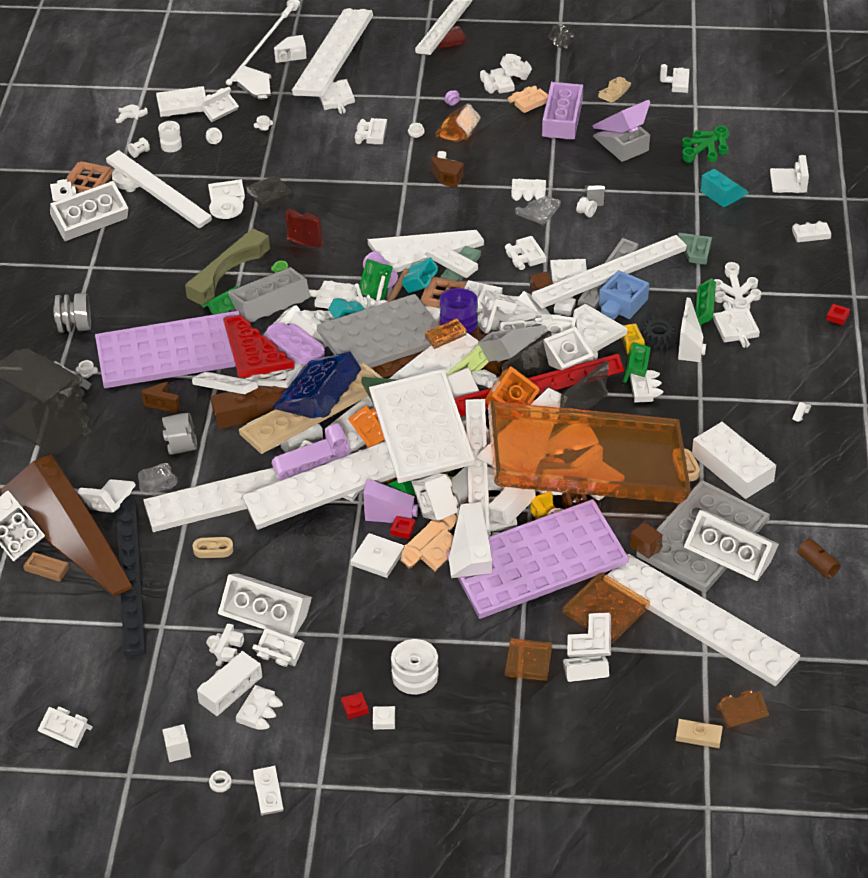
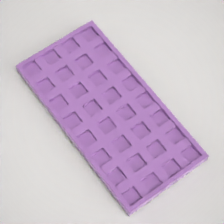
[95,311,239,388]
[447,499,629,619]

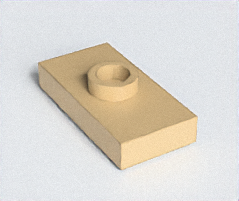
[676,719,723,748]

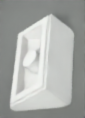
[563,656,609,682]

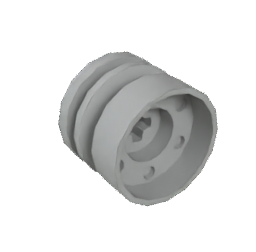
[54,293,91,333]

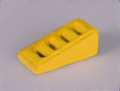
[621,324,645,355]

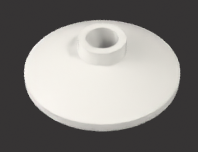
[209,196,243,219]

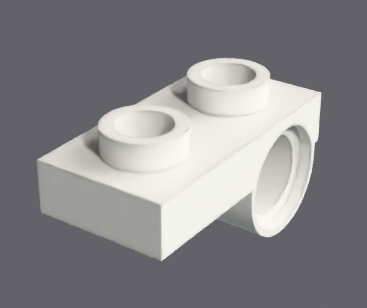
[253,766,283,816]

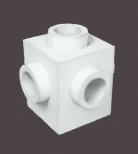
[50,180,76,202]

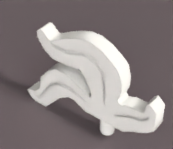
[115,105,148,123]

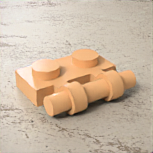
[508,86,548,113]

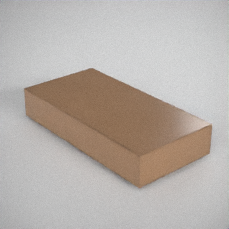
[24,552,70,582]

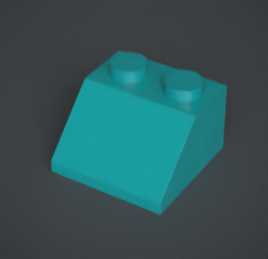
[700,169,749,208]

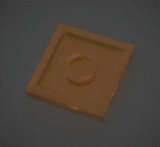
[505,638,553,681]

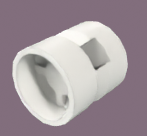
[158,121,182,152]

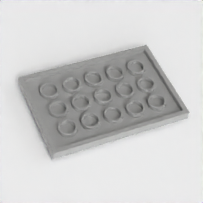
[317,294,446,372]
[636,480,770,593]

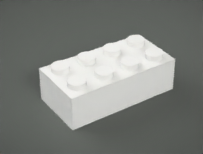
[50,181,128,241]
[692,422,776,499]

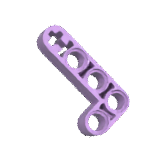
[272,424,350,481]

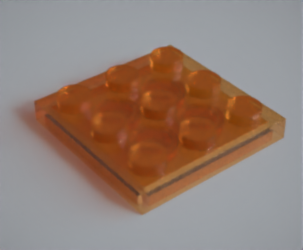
[562,572,650,644]

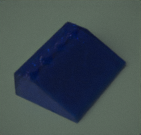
[273,351,362,419]

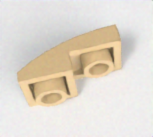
[598,77,631,103]

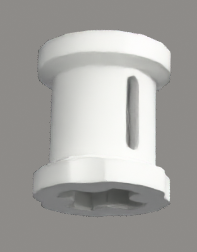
[128,138,150,158]

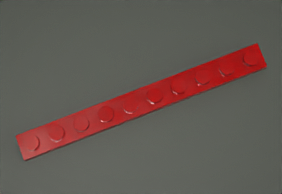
[454,354,624,417]

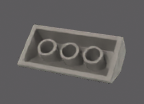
[228,267,310,322]

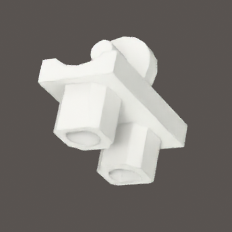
[207,624,244,667]

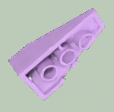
[593,100,650,133]

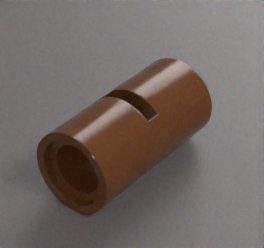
[797,538,841,579]

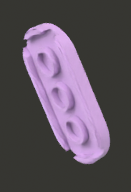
[266,322,324,365]

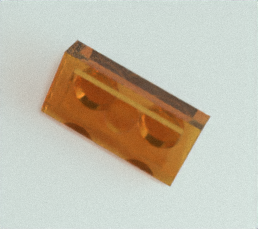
[425,319,467,349]

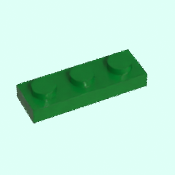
[695,278,716,325]

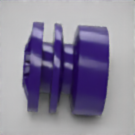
[439,288,478,334]

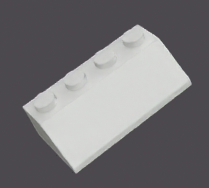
[684,510,779,581]
[218,573,312,638]

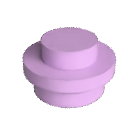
[444,90,460,106]

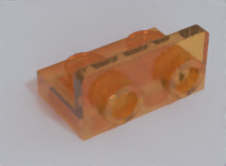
[716,690,769,729]

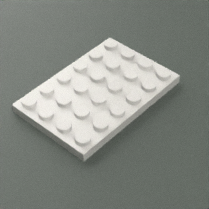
[369,369,475,483]

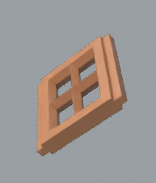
[65,162,114,193]
[420,277,467,308]

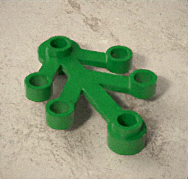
[682,126,729,162]

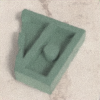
[678,233,712,265]

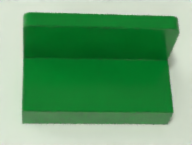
[202,286,238,315]
[623,342,651,383]

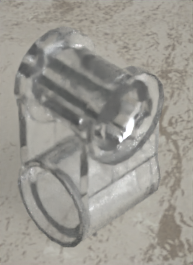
[138,463,177,495]

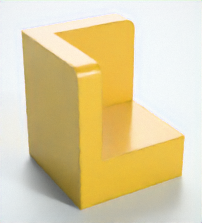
[530,491,555,520]

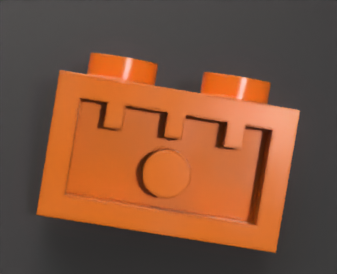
[348,405,385,448]

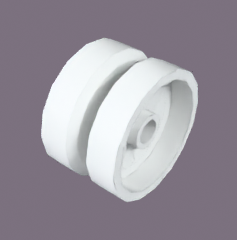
[391,639,439,695]

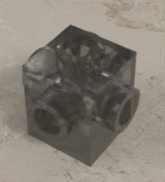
[547,24,575,49]

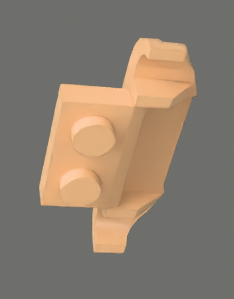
[401,514,458,572]

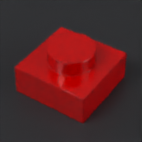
[826,304,850,325]
[390,516,416,539]
[341,692,369,720]

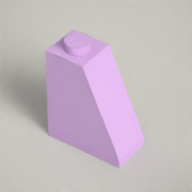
[363,479,418,523]

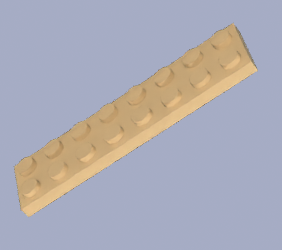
[239,362,382,454]

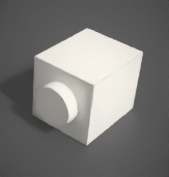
[162,724,191,762]

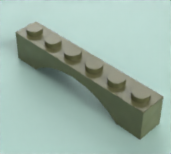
[185,228,270,305]

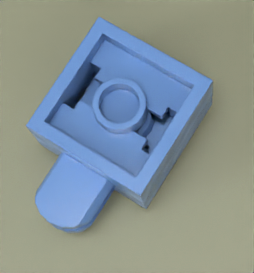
[599,270,649,320]

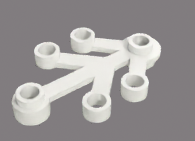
[714,262,761,310]

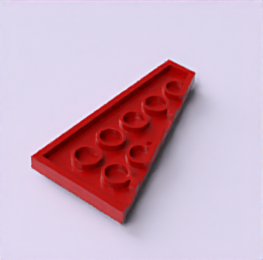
[223,315,295,378]

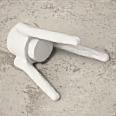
[355,276,385,309]

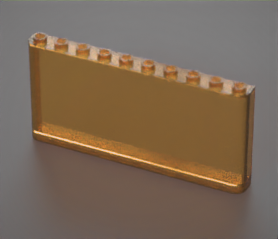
[488,401,691,503]

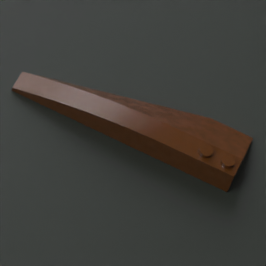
[0,454,132,596]

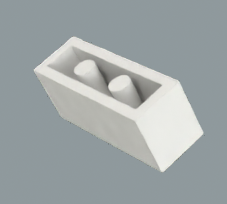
[197,651,262,716]

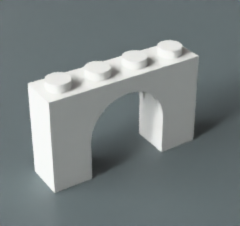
[451,466,536,526]

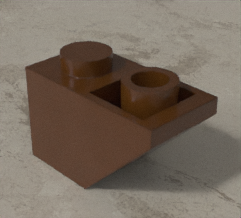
[431,156,464,188]

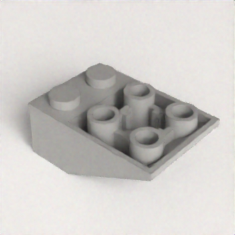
[593,126,650,162]
[478,325,547,362]

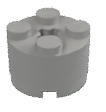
[162,413,197,455]

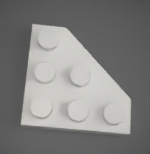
[573,304,628,353]

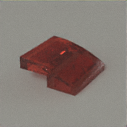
[428,25,466,48]
[285,208,322,247]

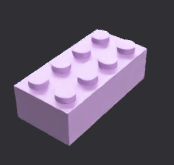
[542,82,583,139]

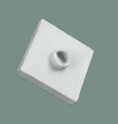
[351,533,405,578]

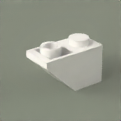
[274,35,306,63]

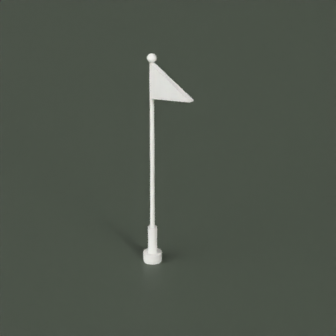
[226,0,300,85]

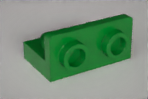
[359,259,393,300]

